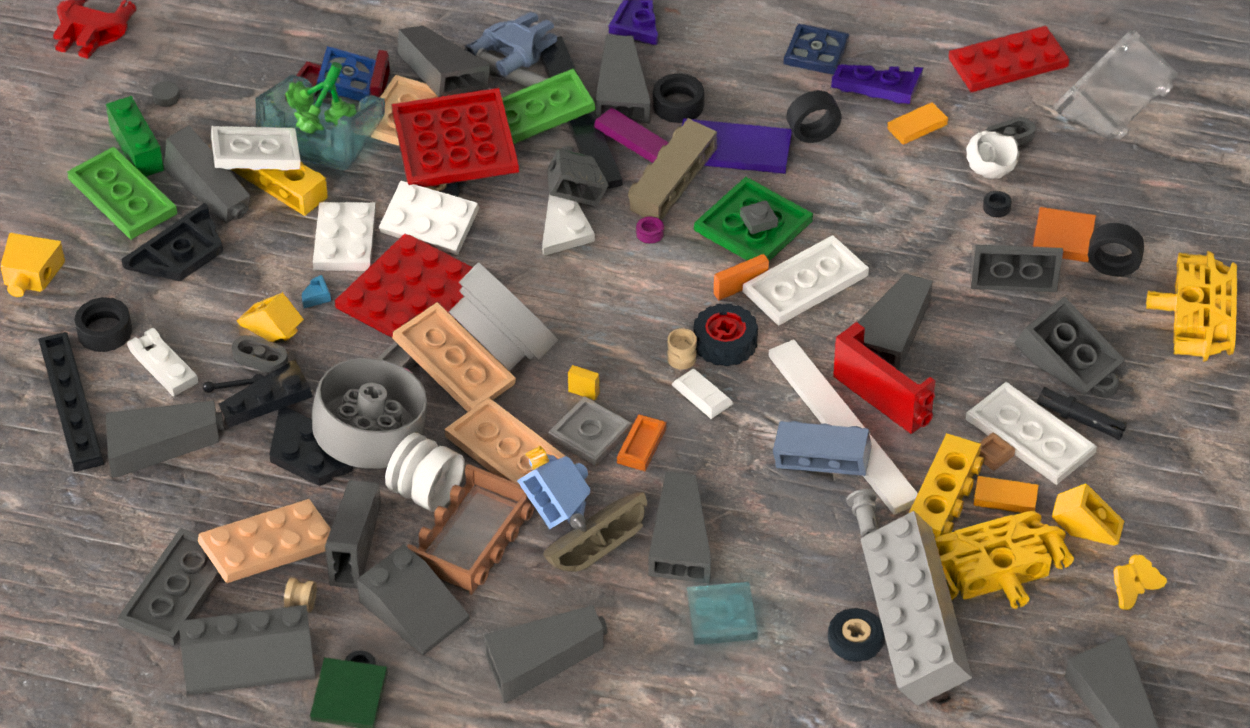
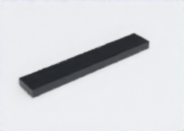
[38,332,104,472]

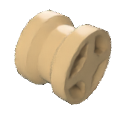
[284,578,317,612]

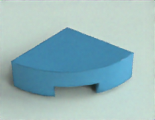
[302,275,331,309]

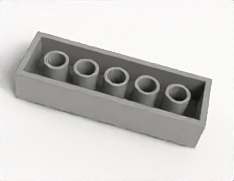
[860,511,972,705]

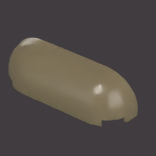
[543,492,647,572]

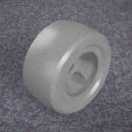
[312,358,427,469]

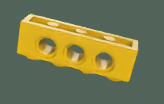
[230,161,328,216]
[909,433,984,537]

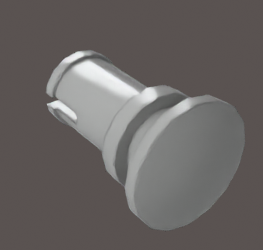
[846,489,879,537]

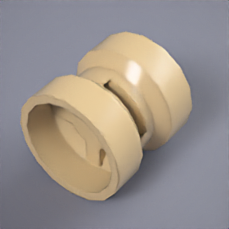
[667,328,697,370]

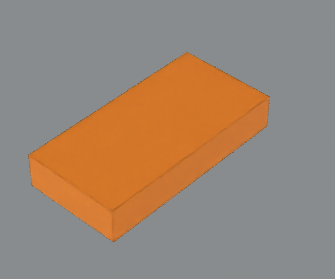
[714,254,769,300]
[617,414,667,472]

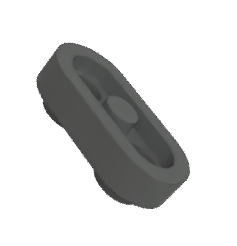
[985,117,1036,146]
[232,335,288,373]

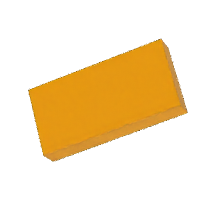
[887,102,948,145]
[973,476,1039,513]

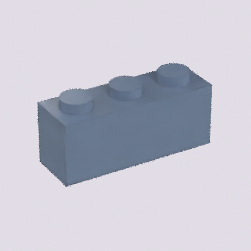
[773,421,872,476]

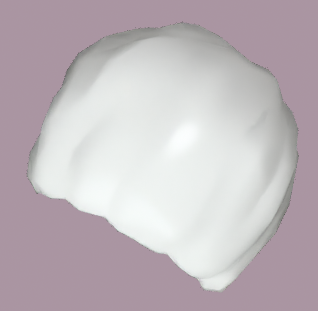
[966,131,1020,179]

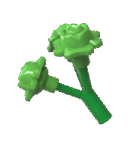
[286,62,357,134]

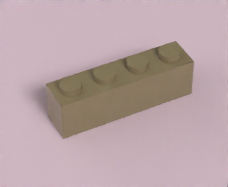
[628,118,717,220]

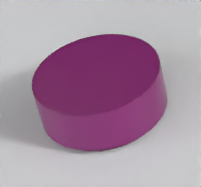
[636,217,664,244]

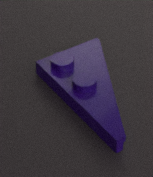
[609,0,658,45]

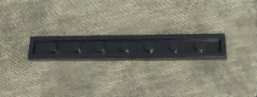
[540,36,622,189]

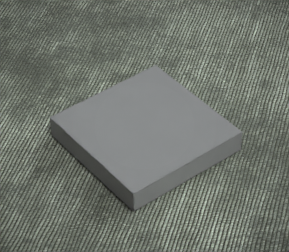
[548,396,632,466]

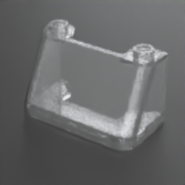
[1052,28,1178,141]

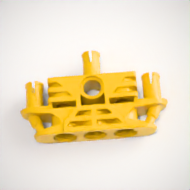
[1146,251,1237,362]
[935,511,1074,609]

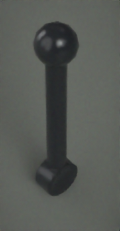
[203,374,264,393]

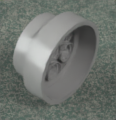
[449,262,559,371]

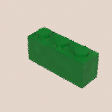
[106,96,164,177]

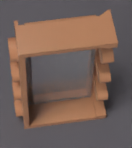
[407,464,535,595]

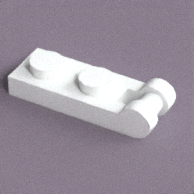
[127,328,198,397]

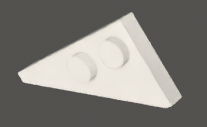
[542,194,595,256]

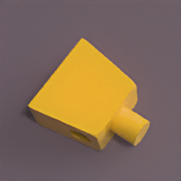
[1,233,65,297]

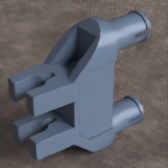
[465,12,558,77]

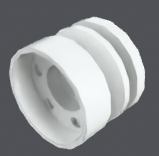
[385,432,465,512]

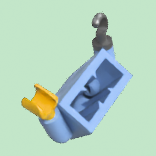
[517,446,590,532]

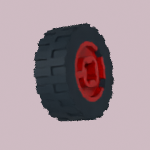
[693,303,758,366]

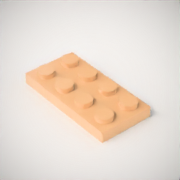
[392,302,516,412]
[445,397,572,485]
[198,499,331,583]

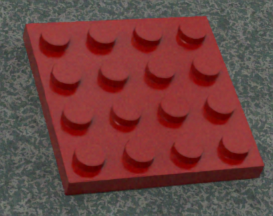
[391,88,519,187]
[335,234,473,338]

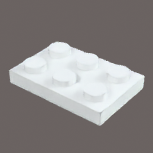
[211,126,300,171]
[379,181,479,256]
[313,202,376,271]

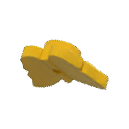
[1114,554,1167,610]

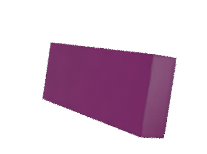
[594,108,669,163]

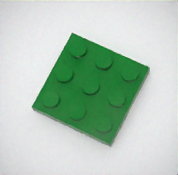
[694,177,813,261]

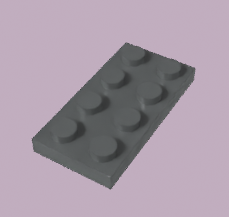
[118,528,222,646]

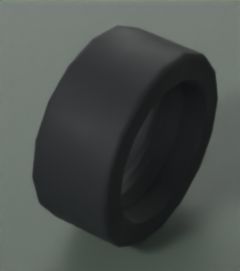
[653,73,704,123]
[786,90,842,143]
[1088,223,1144,277]
[74,297,132,352]

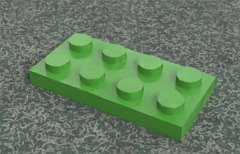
[502,68,596,144]
[67,147,177,240]

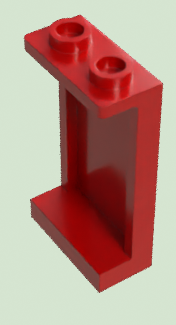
[833,322,936,434]

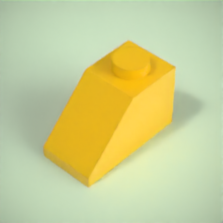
[236,292,304,342]
[1052,483,1124,546]

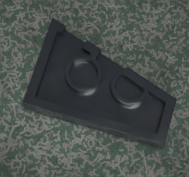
[219,359,313,428]

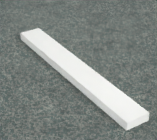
[769,340,918,515]

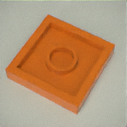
[1033,207,1096,262]

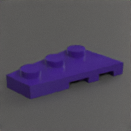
[831,65,923,104]

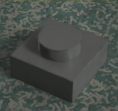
[740,200,778,234]

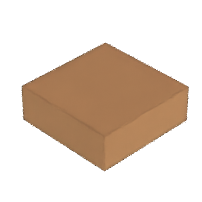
[979,432,1015,471]

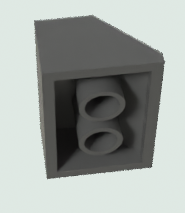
[970,244,1063,292]

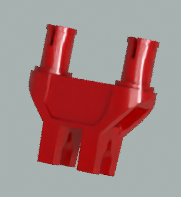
[53,0,137,59]

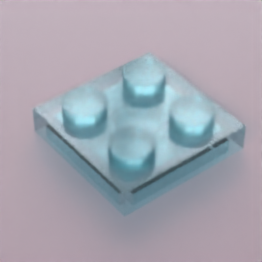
[687,582,758,645]

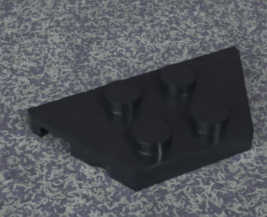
[121,203,223,281]
[269,407,353,486]

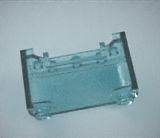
[255,75,385,170]

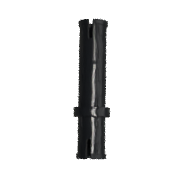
[1037,387,1127,440]

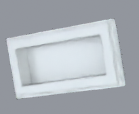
[672,368,733,419]

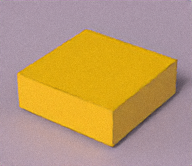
[568,365,600,400]

